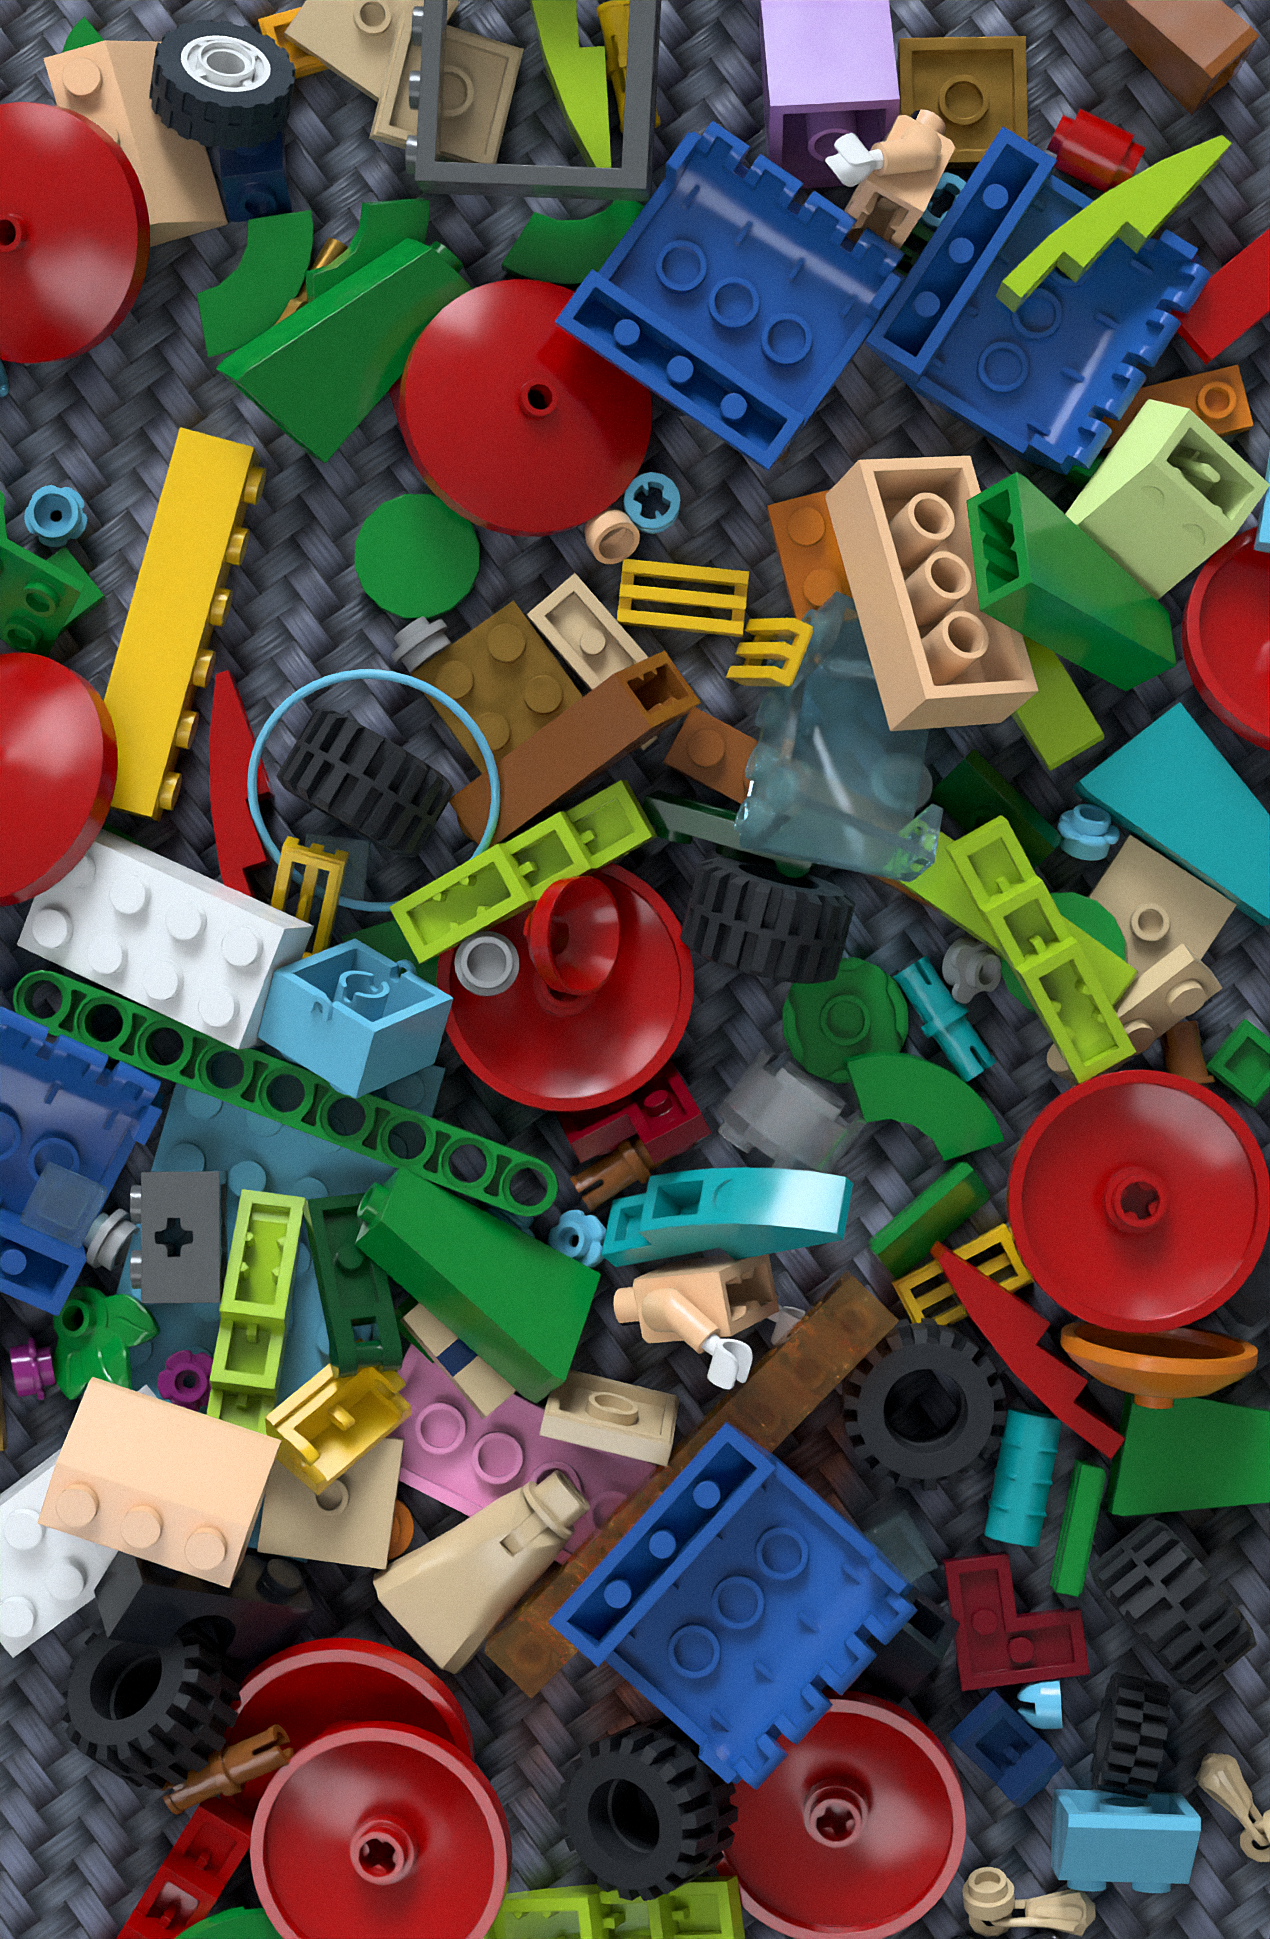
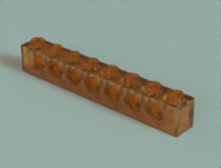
[484,1270,899,1699]

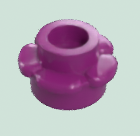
[10,1338,57,1400]
[157,1350,213,1412]

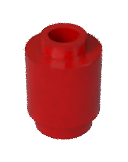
[1046,108,1146,193]

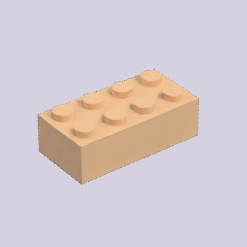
[825,456,1039,731]

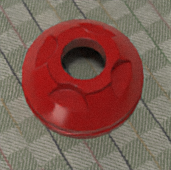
[523,876,622,995]

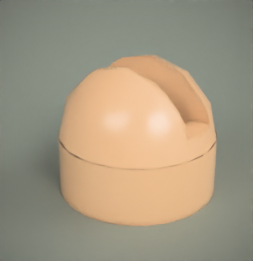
[584,508,640,564]

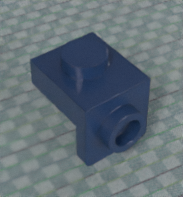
[219,130,292,222]
[948,1690,1063,1808]

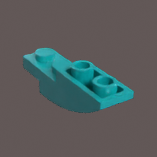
[601,1167,853,1267]

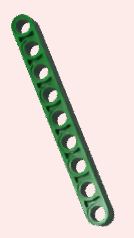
[13,970,559,1217]

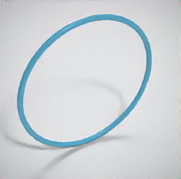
[247,669,501,912]

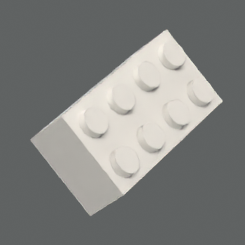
[17,828,314,1050]
[0,1384,158,1658]

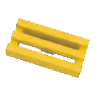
[617,559,749,637]
[726,618,814,687]
[270,836,350,959]
[891,1223,1034,1327]

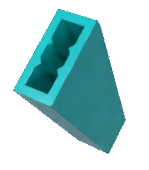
[1072,702,1270,926]

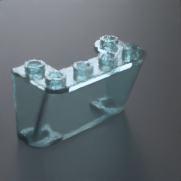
[734,591,943,882]

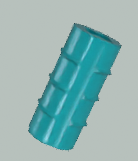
[984,1407,1062,1547]

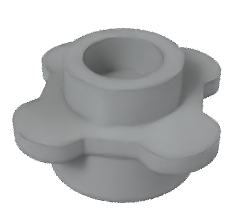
[942,937,1001,1004]

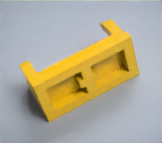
[265,1338,411,1495]

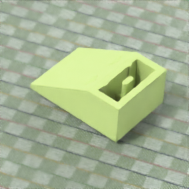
[1065,399,1270,600]

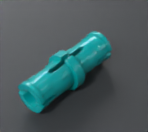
[892,955,997,1082]

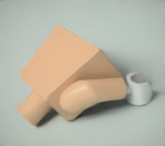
[825,110,955,249]
[613,1254,813,1389]

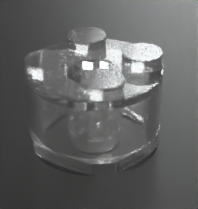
[717,1047,867,1174]

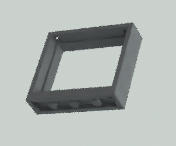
[405,0,662,202]

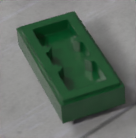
[930,749,1064,870]

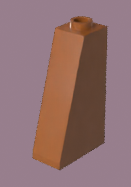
[1085,0,1259,115]
[449,650,701,850]

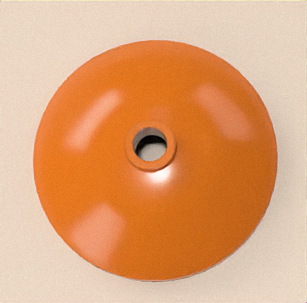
[1060,1321,1258,1409]

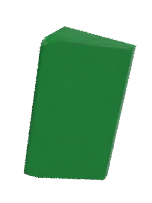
[867,1162,990,1278]

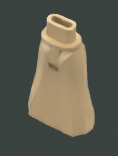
[373,1470,590,1674]

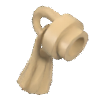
[1195,1753,1270,1862]
[962,1867,1096,1937]

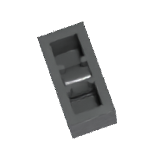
[130,1171,227,1303]

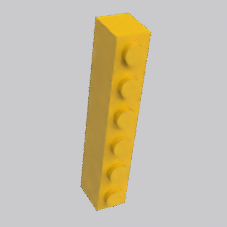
[104,427,267,822]

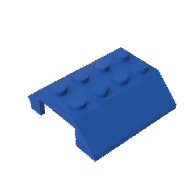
[555,121,906,472]
[865,126,1212,475]
[0,1006,164,1316]
[548,1421,918,1790]

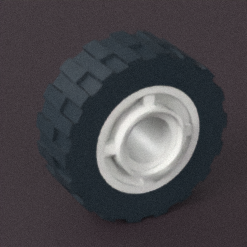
[149,20,296,150]

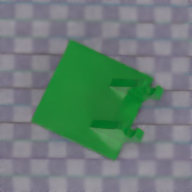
[0,491,86,657]

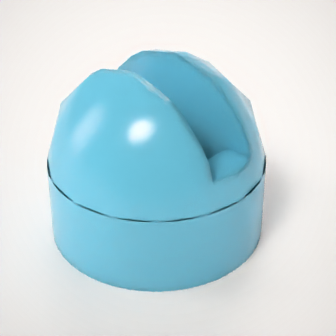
[1017,1678,1063,1729]

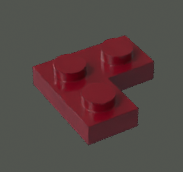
[556,1058,712,1164]
[942,1551,1090,1691]

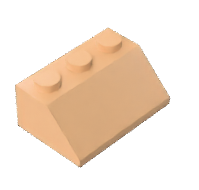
[43,40,228,247]
[37,1377,282,1588]

